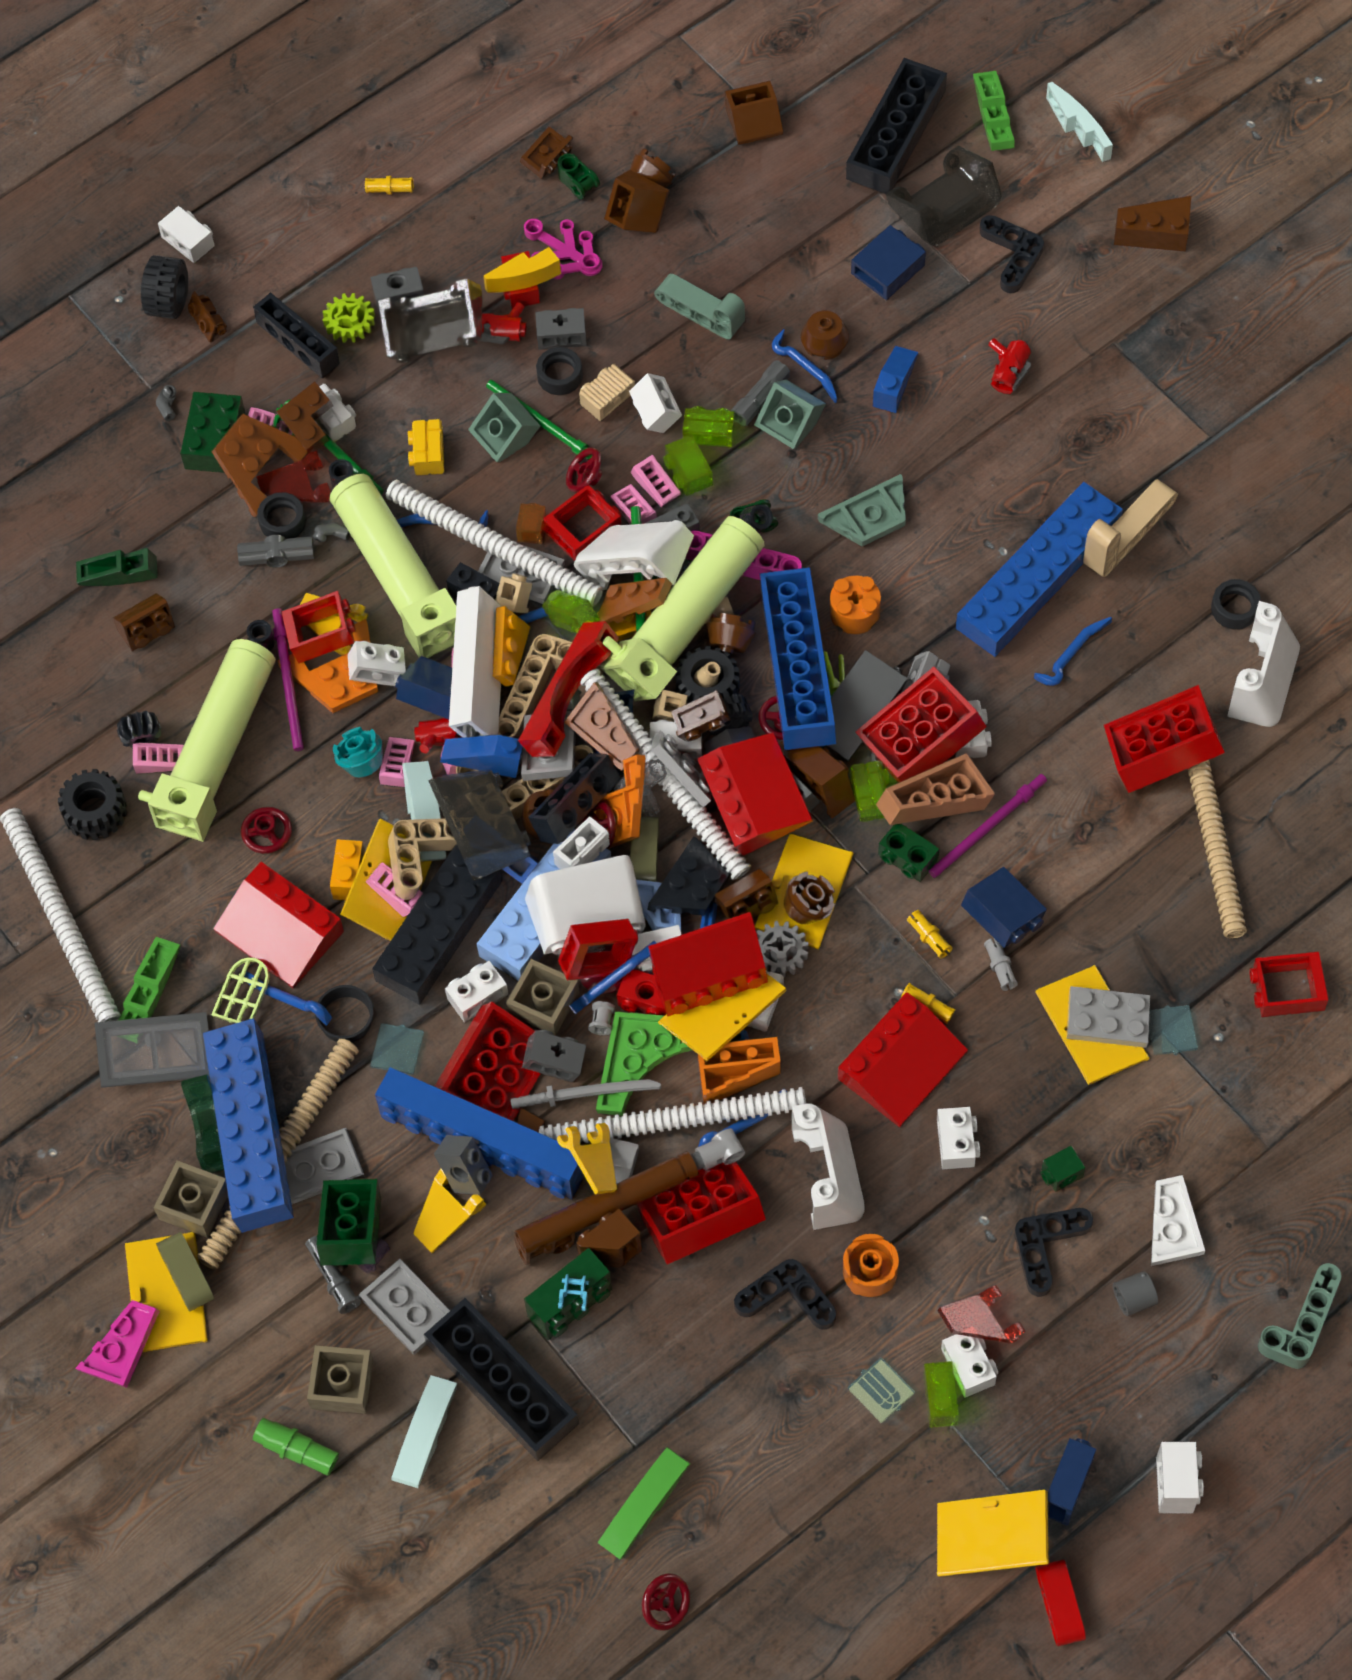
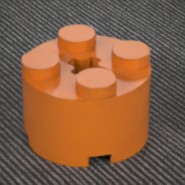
[830,576,881,634]
[843,1234,899,1297]

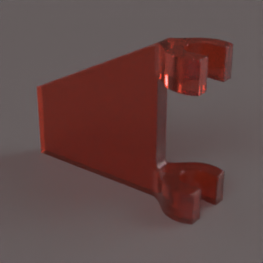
[256,451,331,503]
[937,1285,1026,1344]

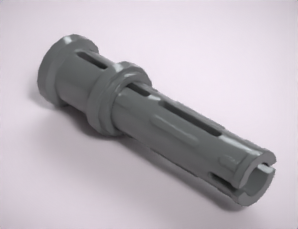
[305,1235,361,1314]

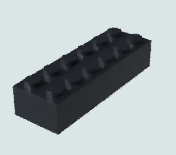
[846,58,947,195]
[372,844,502,1005]
[424,1298,579,1461]

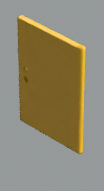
[340,819,432,941]
[755,834,854,949]
[1035,965,1150,1085]
[658,974,786,1061]
[125,1232,208,1352]
[937,1490,1049,1577]

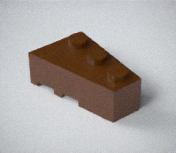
[1114,196,1192,252]
[779,740,855,819]

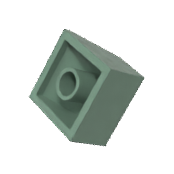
[754,380,826,449]
[468,393,540,462]

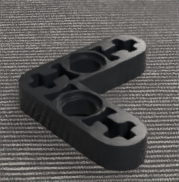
[979,215,1044,293]
[1014,1208,1093,1297]
[734,1259,836,1330]

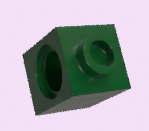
[1040,1146,1085,1192]

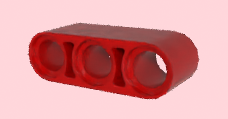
[1035,1559,1086,1647]

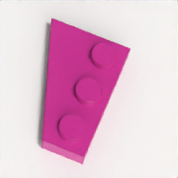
[75,1300,160,1388]

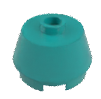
[333,727,383,778]

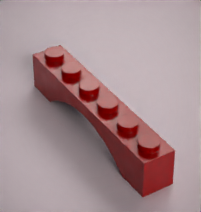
[518,621,619,757]

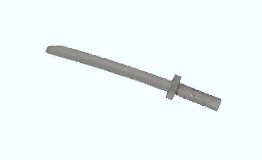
[511,1079,661,1109]

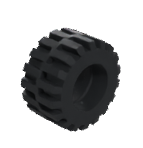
[141,255,188,319]
[676,646,740,704]
[58,769,127,840]

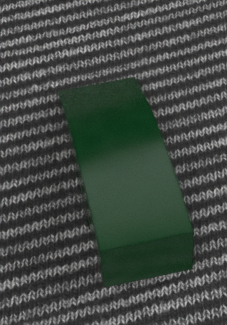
[76,548,157,586]

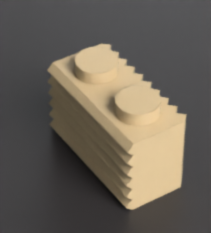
[579,364,635,421]

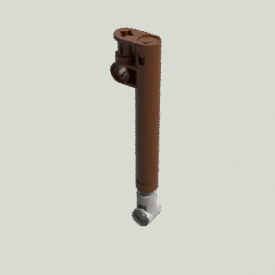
[514,1128,745,1266]

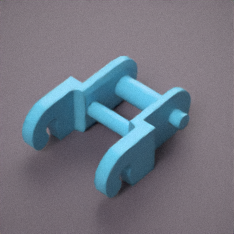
[558,1274,589,1311]

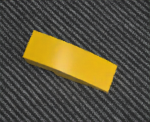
[483,247,561,293]

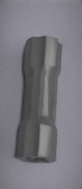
[730,360,790,426]

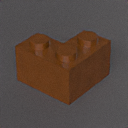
[276,381,333,455]

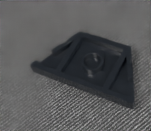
[647,836,729,916]

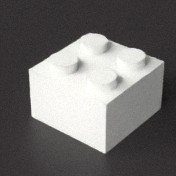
[1156,1442,1203,1513]

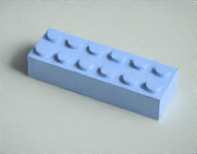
[477,829,611,981]

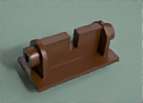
[188,291,227,342]

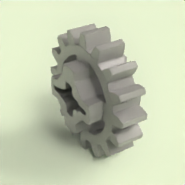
[756,921,808,978]

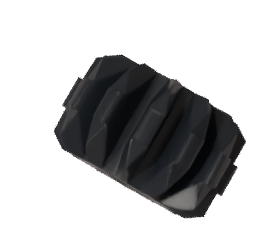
[117,711,161,748]

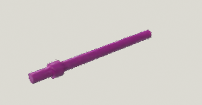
[272,608,304,751]
[929,774,1047,878]

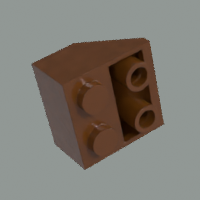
[725,81,783,145]
[604,170,669,233]
[113,593,175,651]
[715,869,779,919]
[576,1209,642,1268]

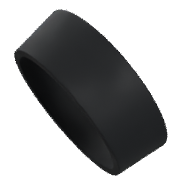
[315,985,373,1042]

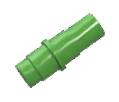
[252,1418,339,1476]

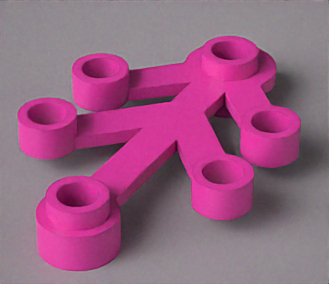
[524,219,603,279]

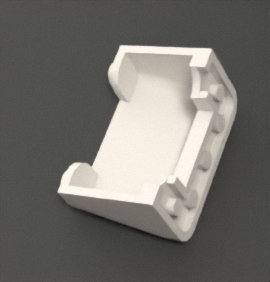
[574,520,694,590]
[1228,601,1300,727]
[525,855,645,955]
[792,1104,864,1230]

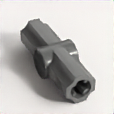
[237,535,314,568]

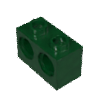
[878,824,940,882]

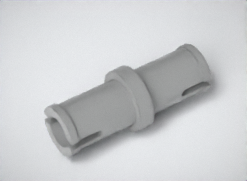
[984,938,1018,991]

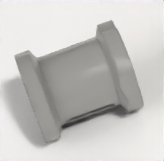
[588,1001,615,1035]

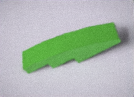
[973,71,1015,151]
[116,937,180,1044]
[598,1447,691,1559]

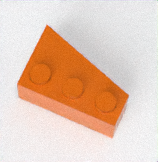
[698,1037,781,1104]

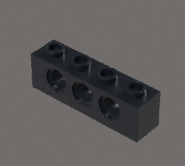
[253,292,340,379]
[528,753,621,844]

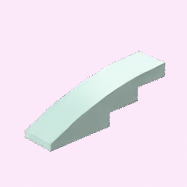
[1046,82,1113,162]
[402,761,446,862]
[392,1375,457,1488]

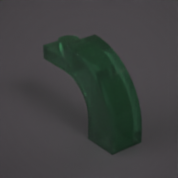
[181,1074,224,1173]

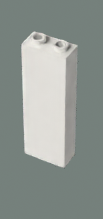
[449,586,502,738]

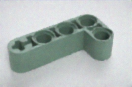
[654,274,745,339]
[1258,1263,1341,1369]

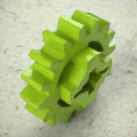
[323,293,375,343]

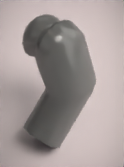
[156,385,177,421]
[313,522,351,542]

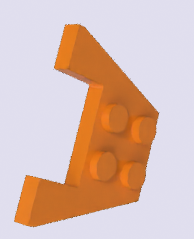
[278,619,378,713]
[595,755,646,849]

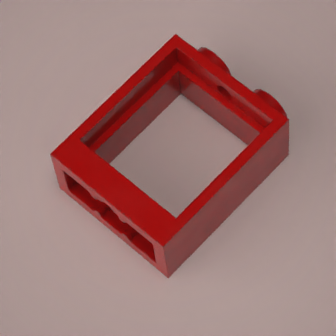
[543,485,622,561]
[282,591,356,664]
[558,919,638,981]
[1249,952,1328,1017]

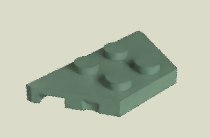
[818,474,906,547]

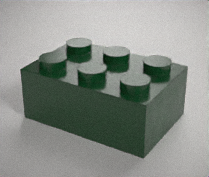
[180,392,245,473]
[316,1179,381,1266]
[524,1248,612,1340]

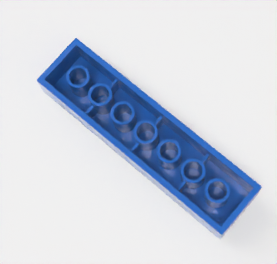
[956,482,1123,657]
[760,567,836,750]
[203,1018,294,1233]
[375,1067,584,1199]

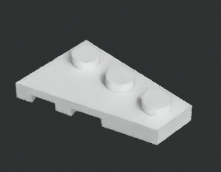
[1151,1175,1205,1266]

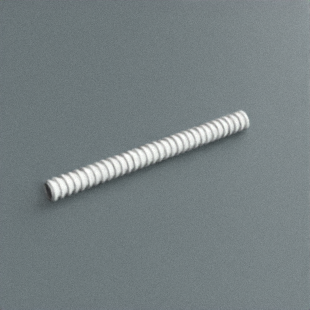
[386,480,602,607]
[580,669,751,880]
[0,808,121,1022]
[539,1087,806,1143]

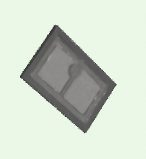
[94,1012,210,1088]

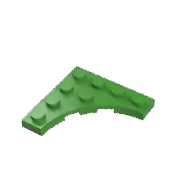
[596,1012,692,1116]

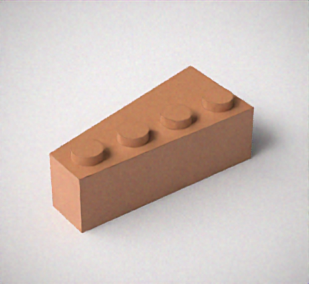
[876,753,995,825]

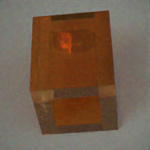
[516,503,546,544]

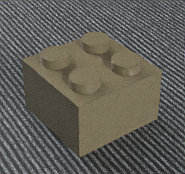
[506,959,580,1036]
[154,1161,228,1238]
[307,1345,374,1414]

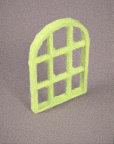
[211,958,270,1024]

